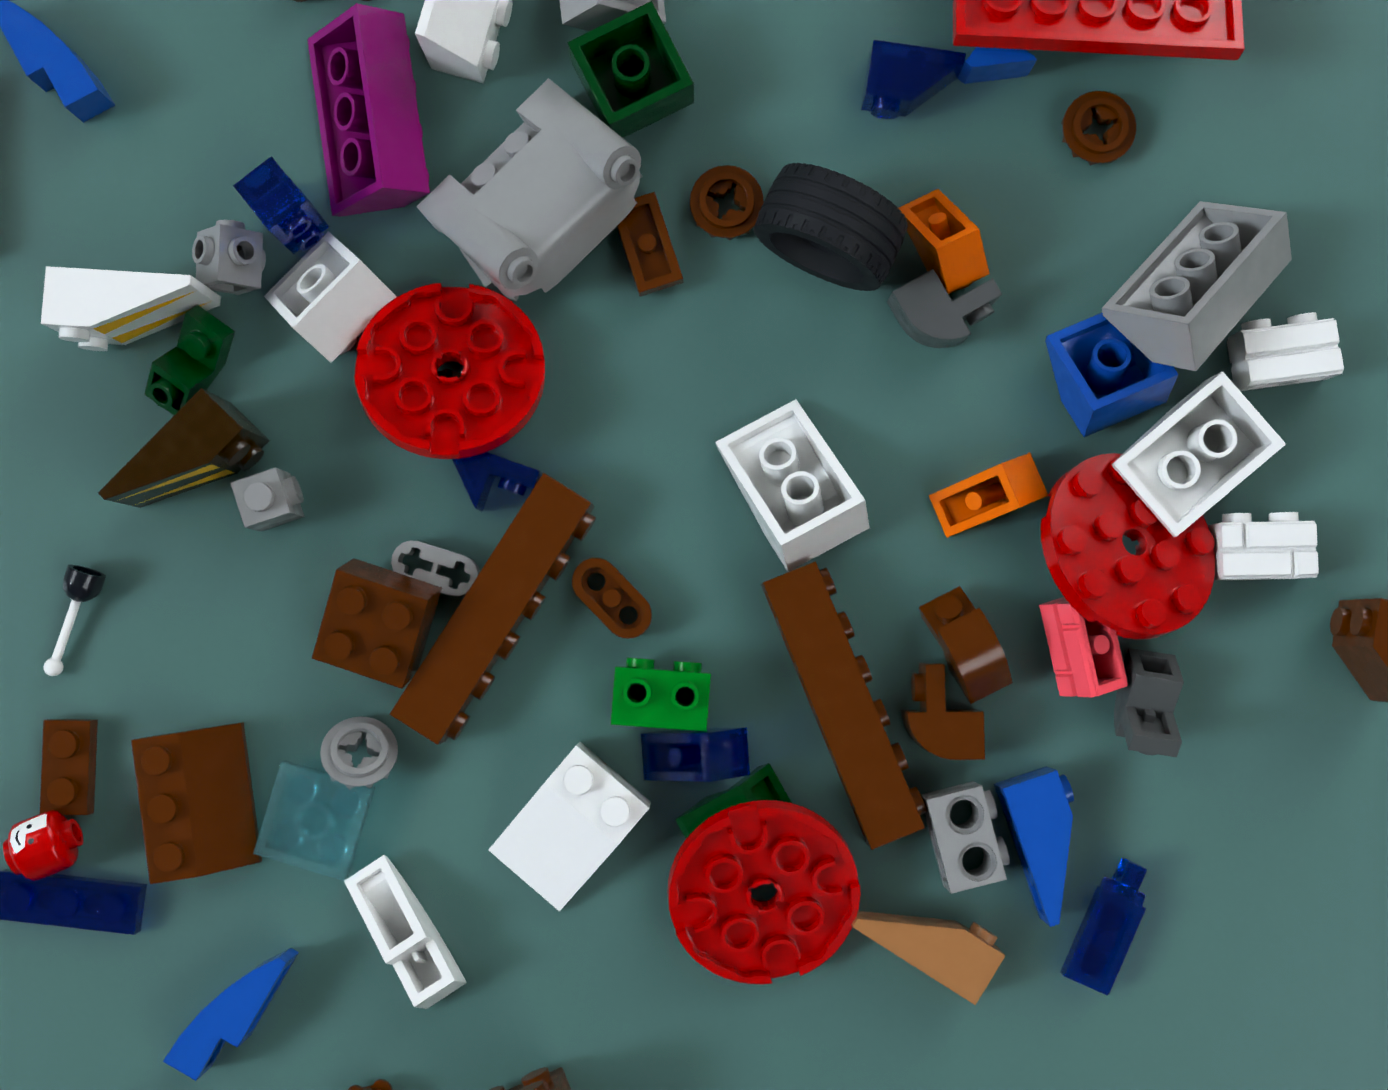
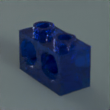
[233,156,330,254]

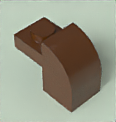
[919,586,1013,704]
[901,663,985,760]

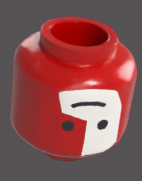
[3,810,84,881]

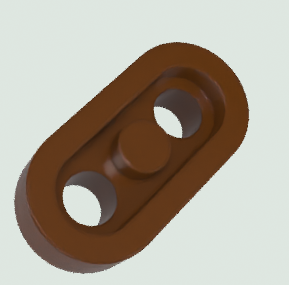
[572,558,652,639]

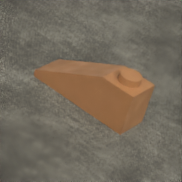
[851,911,1006,1005]

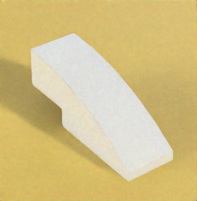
[344,855,467,1009]

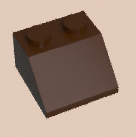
[1330,598,1388,703]

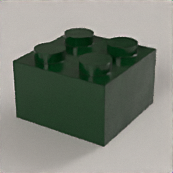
[567,1,694,138]

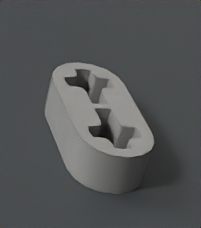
[391,540,480,597]

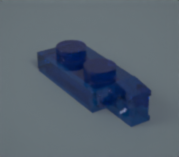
[1060,857,1147,996]

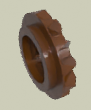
[1061,91,1136,166]
[690,165,764,240]

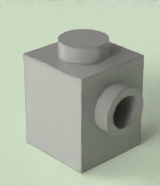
[230,467,305,531]

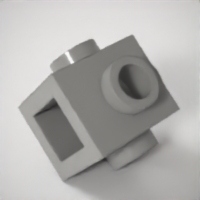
[192,220,266,295]

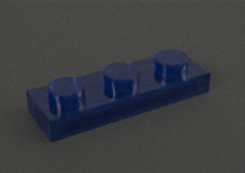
[0,868,147,935]

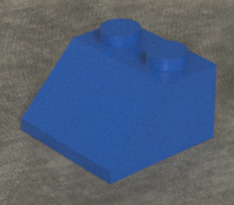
[1045,313,1179,437]

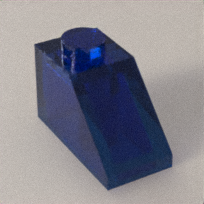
[861,40,966,119]
[641,727,750,782]

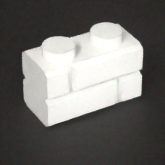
[1227,312,1344,391]
[1208,512,1319,581]

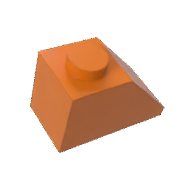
[898,189,990,294]
[928,453,1048,538]

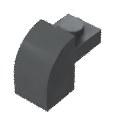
[887,269,1002,348]
[1114,648,1184,757]

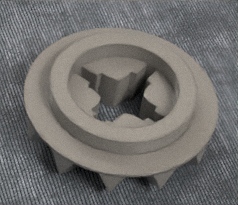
[320,717,398,790]

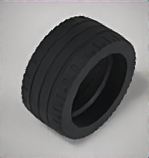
[754,163,908,291]

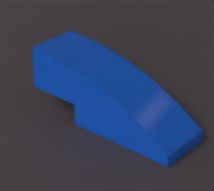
[0,0,115,123]
[163,948,299,1081]

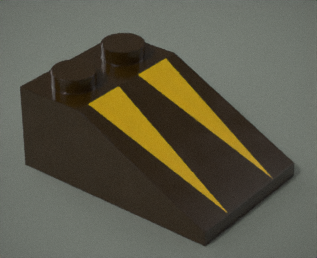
[98,388,270,508]

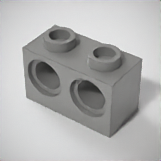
[921,781,1010,894]

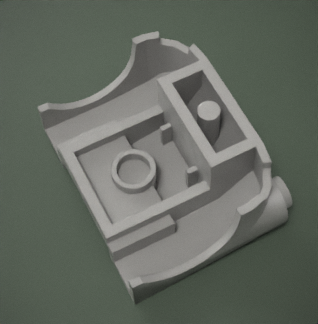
[416,78,643,301]

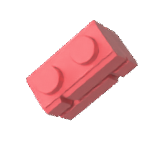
[1039,597,1128,698]

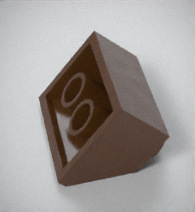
[131,722,262,884]

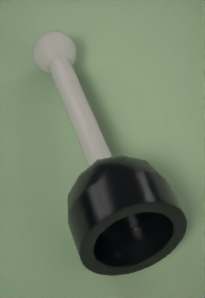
[43,565,106,676]

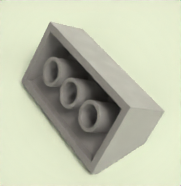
[1102,201,1292,371]

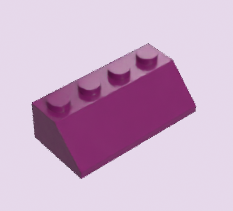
[307,3,430,217]

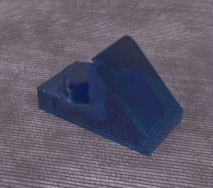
[452,452,542,512]

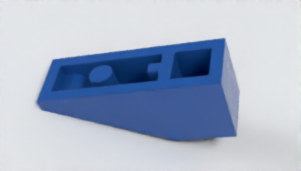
[994,766,1074,927]

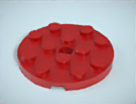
[354,283,545,459]
[1040,453,1215,639]
[667,800,861,984]

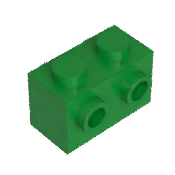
[611,657,711,732]

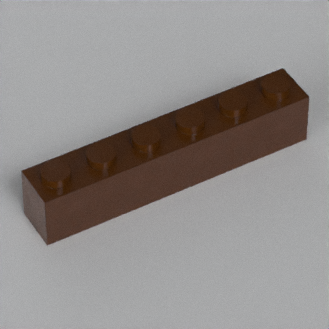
[390,473,596,745]
[761,561,927,850]

